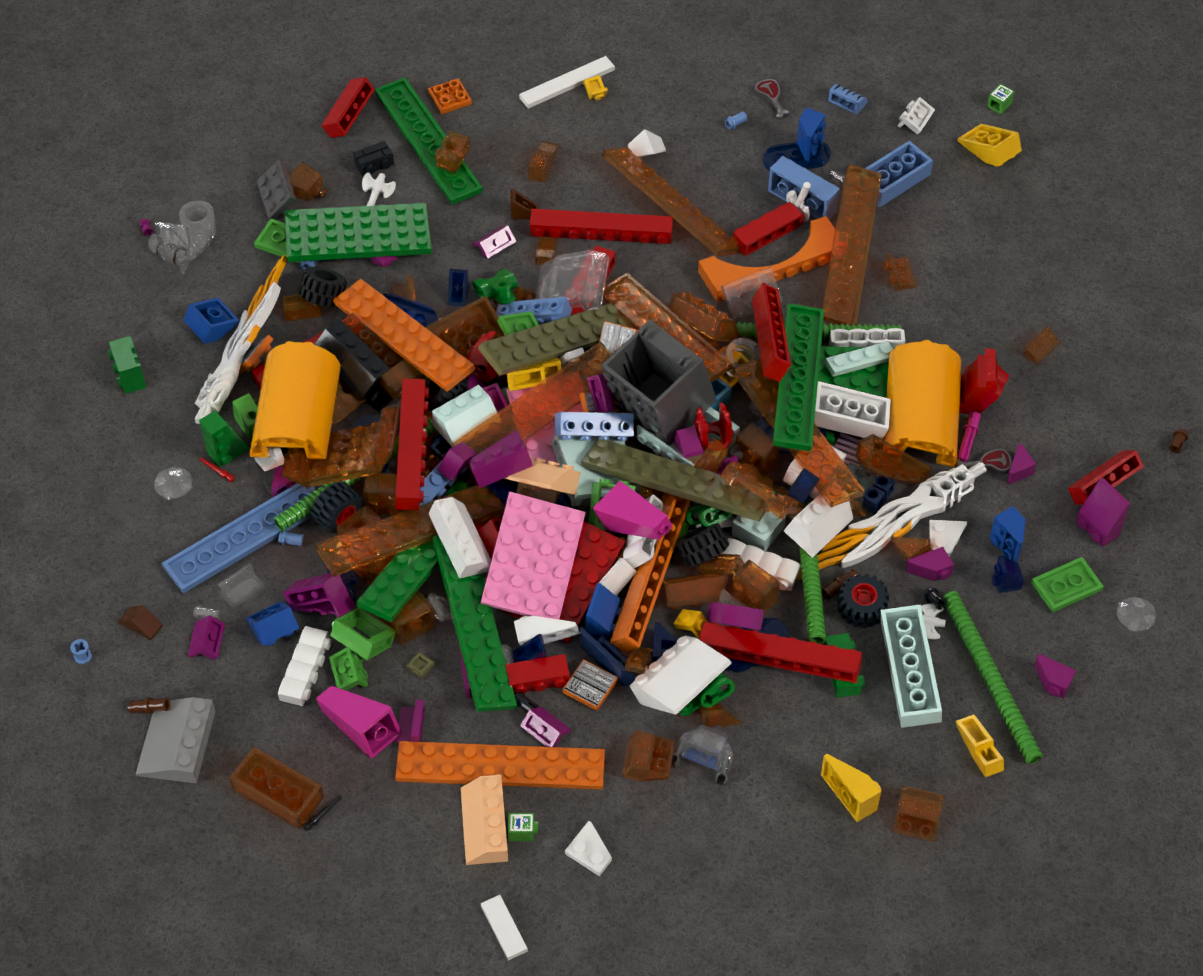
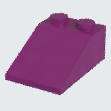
[1076,478,1130,547]

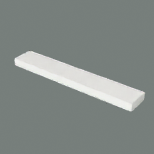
[519,56,615,109]

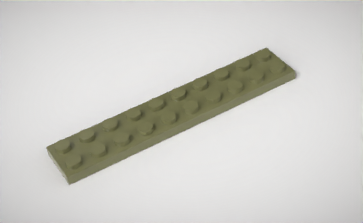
[478,303,633,376]
[581,439,775,522]

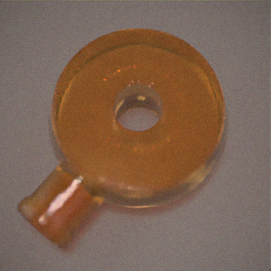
[849,499,867,518]

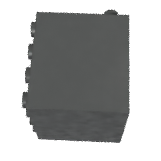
[601,320,717,446]

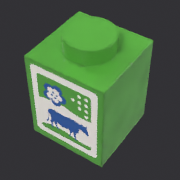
[987,84,1015,114]
[508,813,538,841]

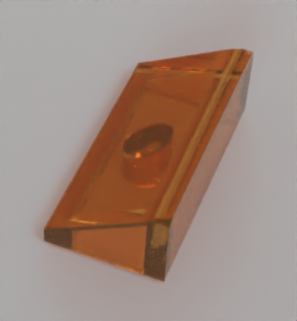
[1023,326,1060,365]

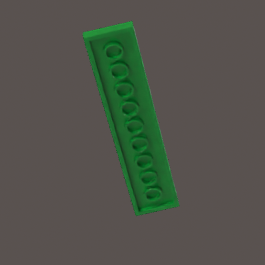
[375,77,483,205]
[772,303,824,452]
[357,480,491,623]
[433,535,517,712]

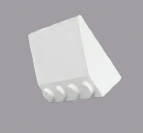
[630,635,731,715]

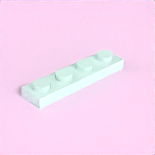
[824,342,893,377]

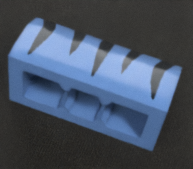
[828,84,868,115]

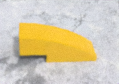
[507,357,563,391]
[956,715,1004,778]

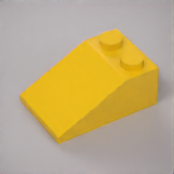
[957,124,1022,167]
[821,754,881,822]

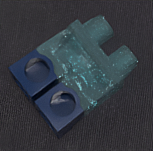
[836,462,895,515]

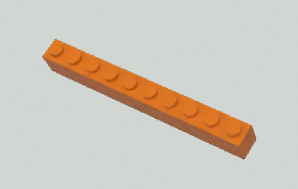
[610,492,691,653]

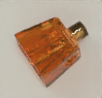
[289,161,327,202]

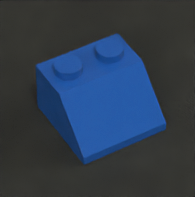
[184,297,239,344]
[586,583,622,641]
[245,601,299,646]

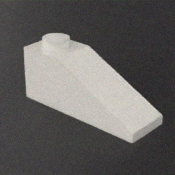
[514,616,580,650]

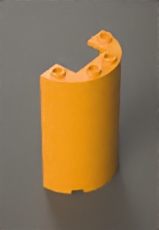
[883,340,962,467]
[250,341,341,459]

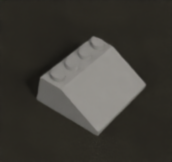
[135,697,216,783]

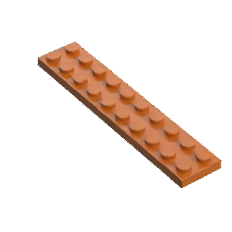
[333,279,476,392]
[395,741,605,790]

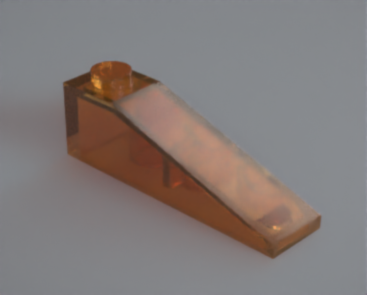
[855,434,930,484]

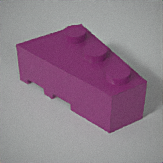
[468,430,533,488]
[282,572,355,618]

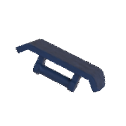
[580,626,635,686]

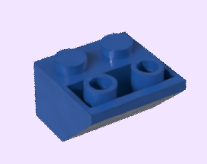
[797,107,826,161]
[990,506,1026,565]

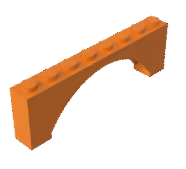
[698,216,846,302]

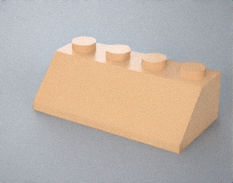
[504,457,581,495]
[461,775,508,865]

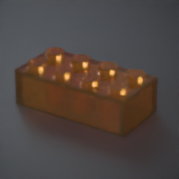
[229,747,324,829]

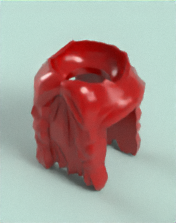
[465,331,498,383]
[694,403,733,454]

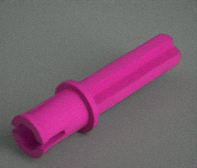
[957,412,981,462]

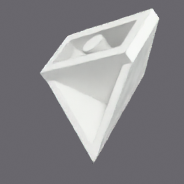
[628,129,666,159]

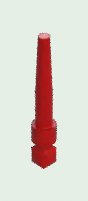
[199,457,235,482]

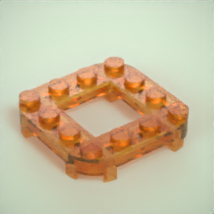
[720,461,805,520]

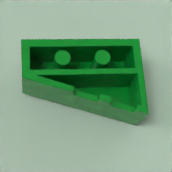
[107,336,147,394]
[199,410,250,467]

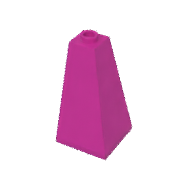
[593,481,673,540]
[316,686,402,759]

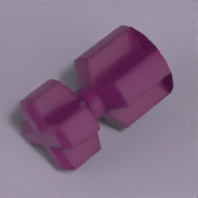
[139,218,154,236]

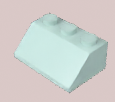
[432,385,501,447]

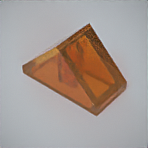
[891,537,933,562]

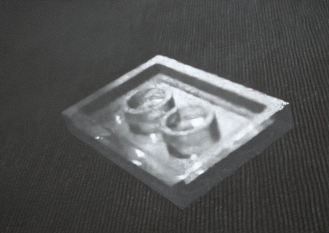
[721,267,783,320]

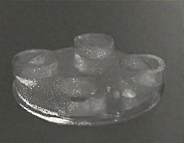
[154,467,193,501]
[425,593,454,623]
[1116,597,1157,633]

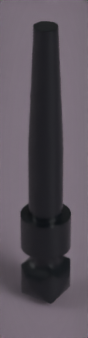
[303,795,342,831]

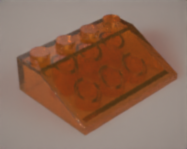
[425,296,505,357]

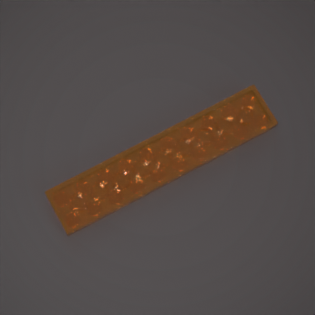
[601,147,741,256]
[821,164,882,326]
[598,273,733,382]
[451,341,612,475]
[732,358,865,507]
[315,485,505,576]

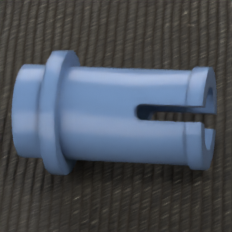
[725,111,747,129]
[278,530,304,547]

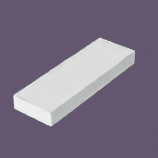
[481,895,528,960]

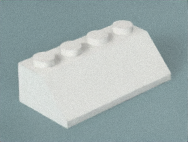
[814,381,891,442]
[784,482,853,558]
[429,497,491,579]

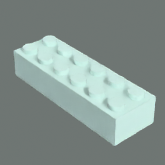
[881,604,942,728]

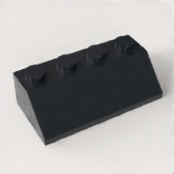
[314,318,390,400]

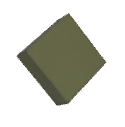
[406,652,435,679]

